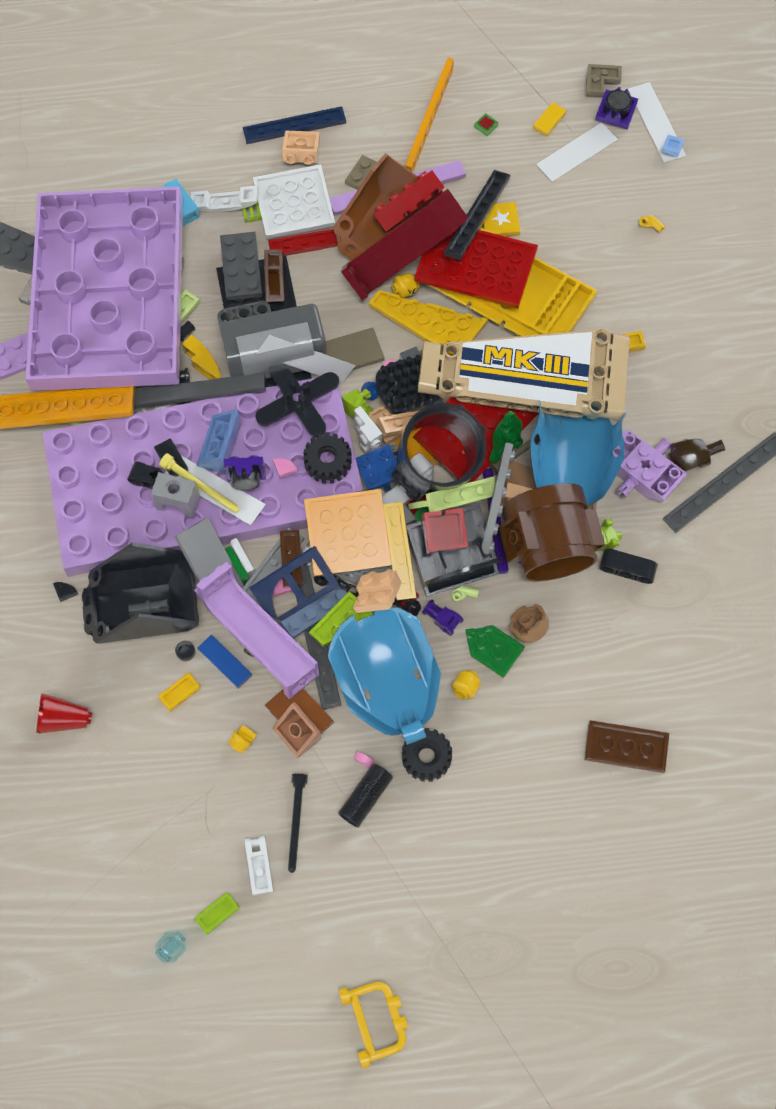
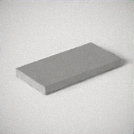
[174,518,243,587]

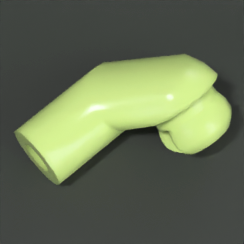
[451,585,479,602]

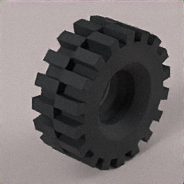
[303,432,352,484]
[402,728,452,782]

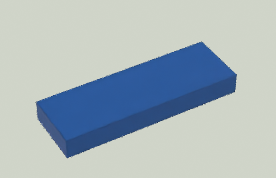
[197,635,252,689]

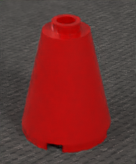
[36,693,92,734]

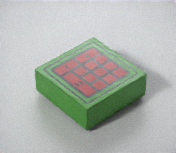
[474,113,498,136]

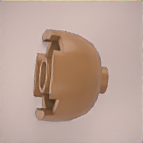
[509,604,549,643]

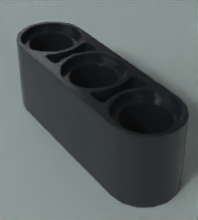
[599,549,658,584]

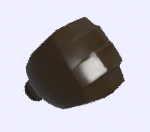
[669,439,725,472]

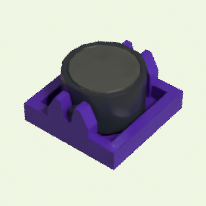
[595,87,638,130]
[224,455,266,490]

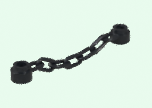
[314,575,421,617]

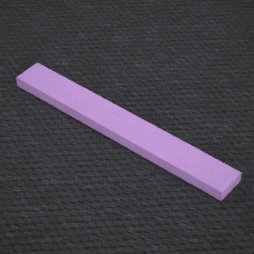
[329,160,466,216]

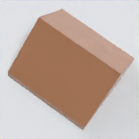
[273,702,322,758]

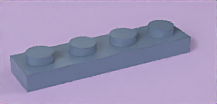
[280,584,348,639]

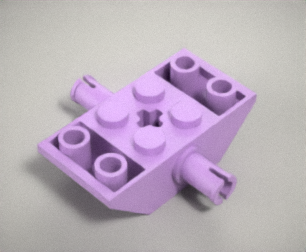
[613,429,687,501]

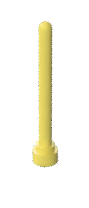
[159,453,239,513]

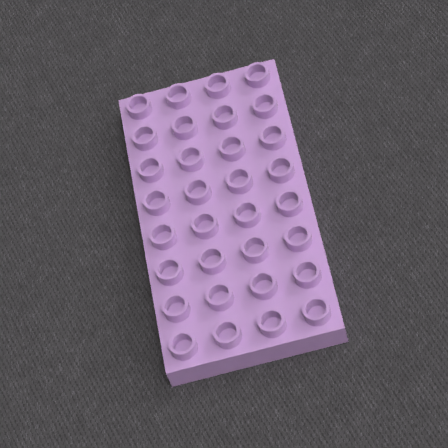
[43,378,363,577]

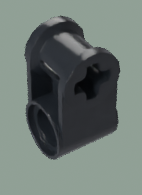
[127,461,163,489]

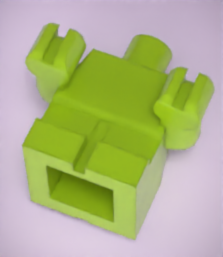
[341,389,373,418]
[595,518,622,552]

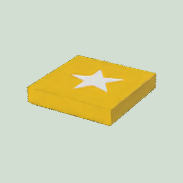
[483,202,520,236]

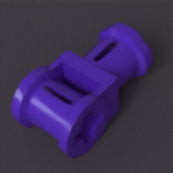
[422,600,464,636]

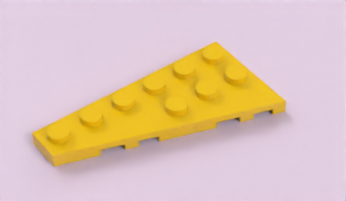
[369,290,488,356]

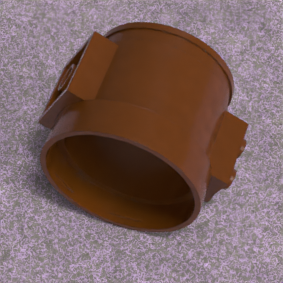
[499,483,605,582]

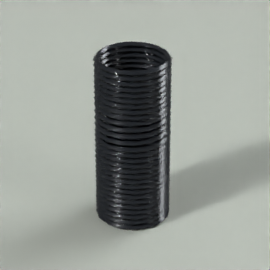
[338,763,393,828]

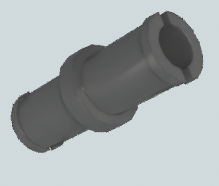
[129,599,170,617]

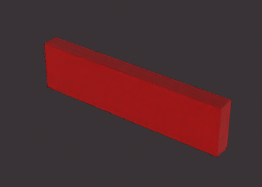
[268,228,338,256]

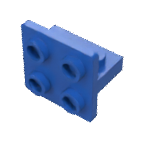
[356,444,397,493]

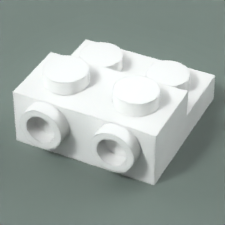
[354,406,383,453]

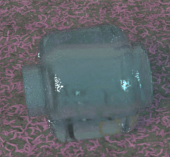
[155,931,186,964]

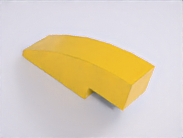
[182,334,221,380]

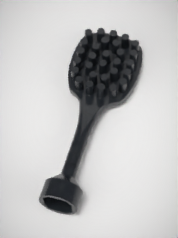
[375,335,520,414]

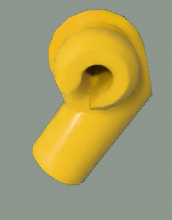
[639,216,665,233]

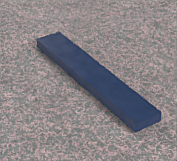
[242,106,346,144]

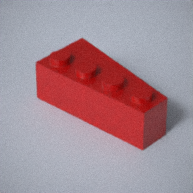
[373,170,445,232]

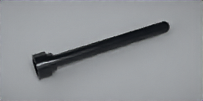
[288,774,308,873]

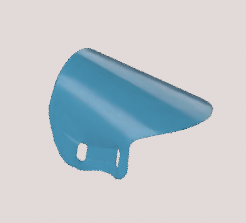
[531,400,626,506]

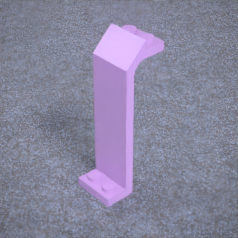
[194,562,319,699]

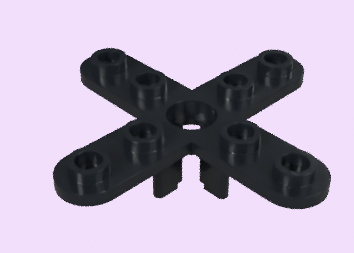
[255,364,339,437]

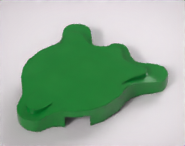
[489,411,523,463]

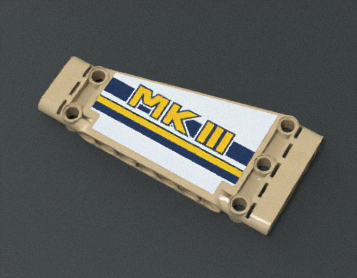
[418,329,630,420]

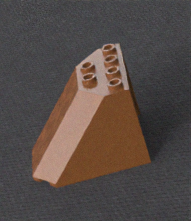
[333,153,436,260]

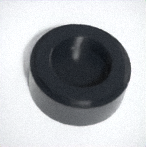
[175,641,195,661]

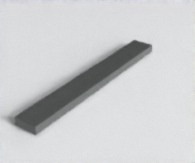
[134,372,266,409]
[663,432,776,533]
[296,563,342,710]

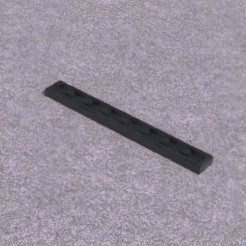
[444,170,510,261]

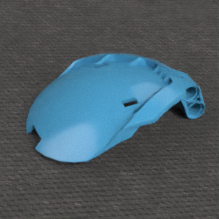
[328,607,441,746]

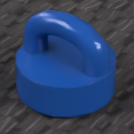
[361,381,378,400]

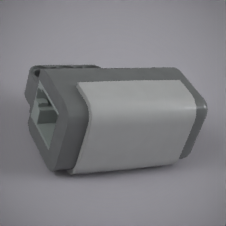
[218,301,327,379]

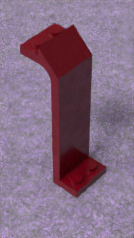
[341,189,468,301]

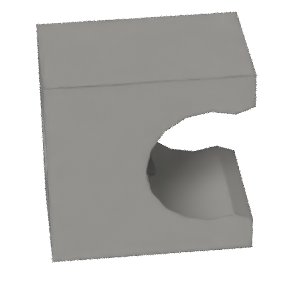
[151,472,200,518]

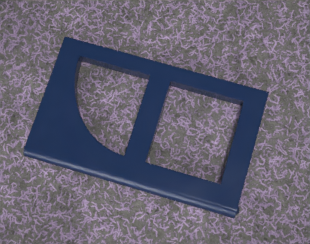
[249,546,340,621]

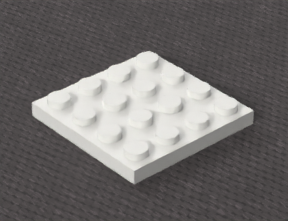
[253,164,335,239]

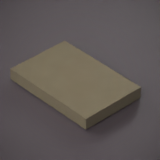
[326,327,385,370]

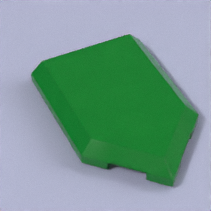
[466,625,525,678]

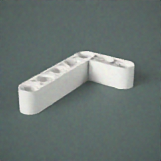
[382,453,434,505]

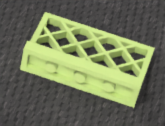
[408,476,496,512]

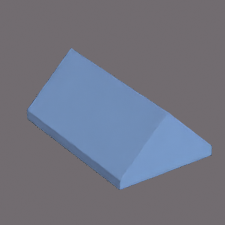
[196,409,241,473]

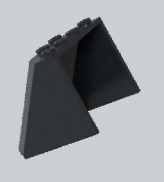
[82,542,199,644]

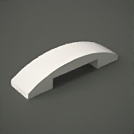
[191,185,258,212]

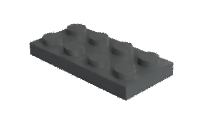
[220,232,263,300]

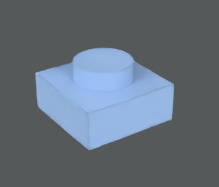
[662,134,684,157]

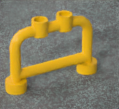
[338,981,408,1069]

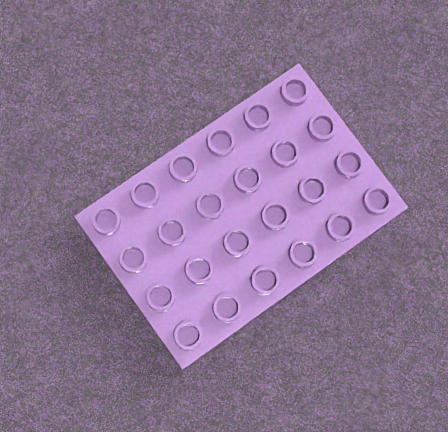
[25,187,183,391]

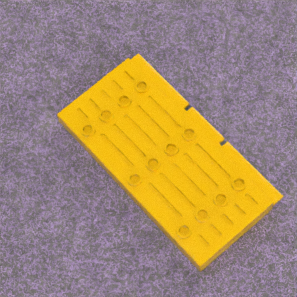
[428,228,597,336]

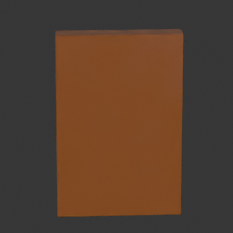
[265,689,334,734]

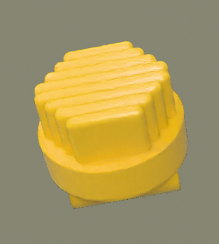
[228,724,257,753]

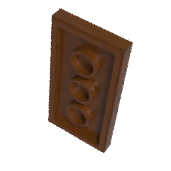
[584,720,669,773]

